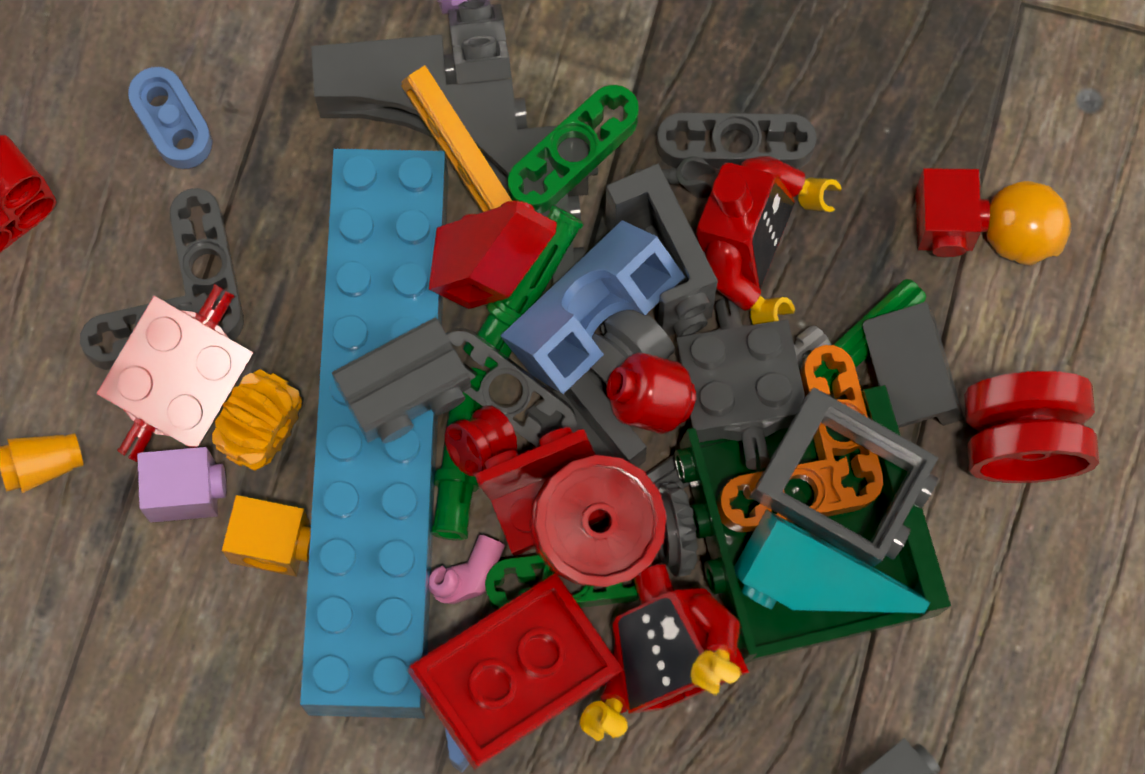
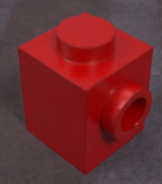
[916,168,990,257]

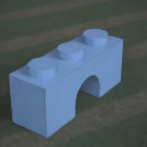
[501,220,685,394]

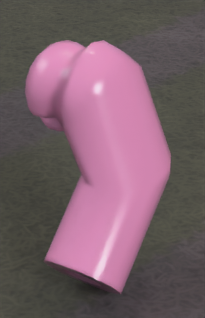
[428,535,505,604]

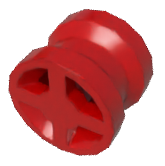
[444,406,517,476]

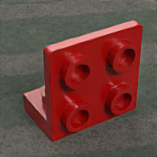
[475,427,608,556]

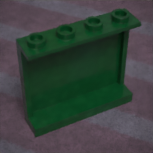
[675,385,951,663]

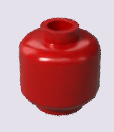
[607,352,696,434]

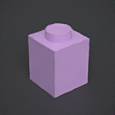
[137,447,227,523]

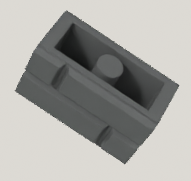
[331,317,471,443]

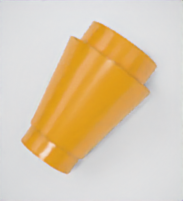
[0,433,84,494]

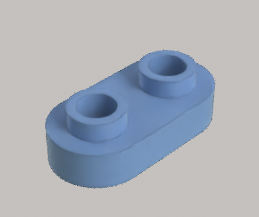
[128,67,212,169]

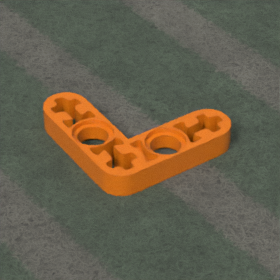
[716,345,883,532]

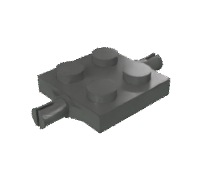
[677,298,805,470]

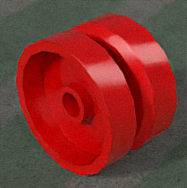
[964,371,1099,483]
[529,455,667,587]

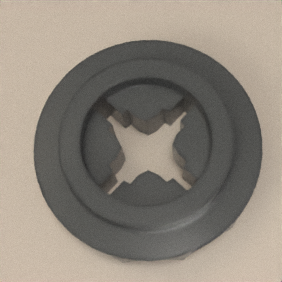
[658,483,698,577]

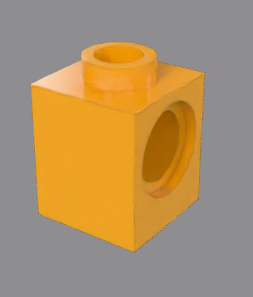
[222,495,311,577]

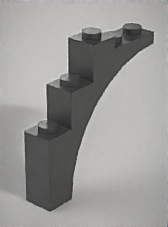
[311,35,598,286]

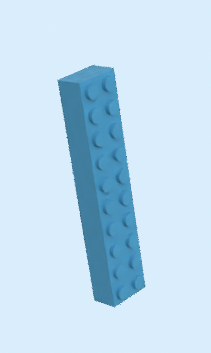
[300,149,449,718]

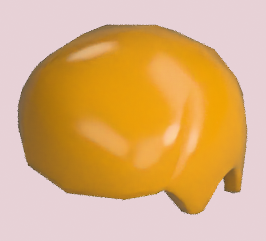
[986,181,1071,266]

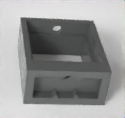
[750,387,938,567]

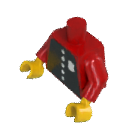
[697,156,841,325]
[580,564,749,741]

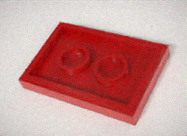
[407,573,623,771]

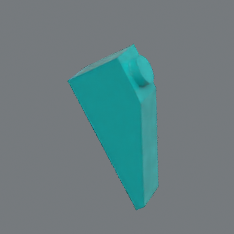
[734,509,930,613]

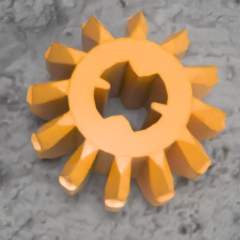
[212,369,302,471]

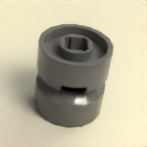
[586,310,675,401]

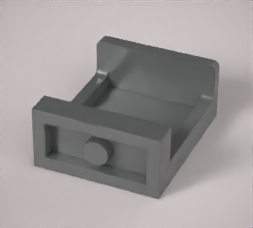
[605,164,718,337]

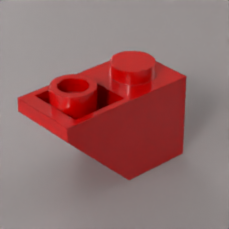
[429,201,557,309]

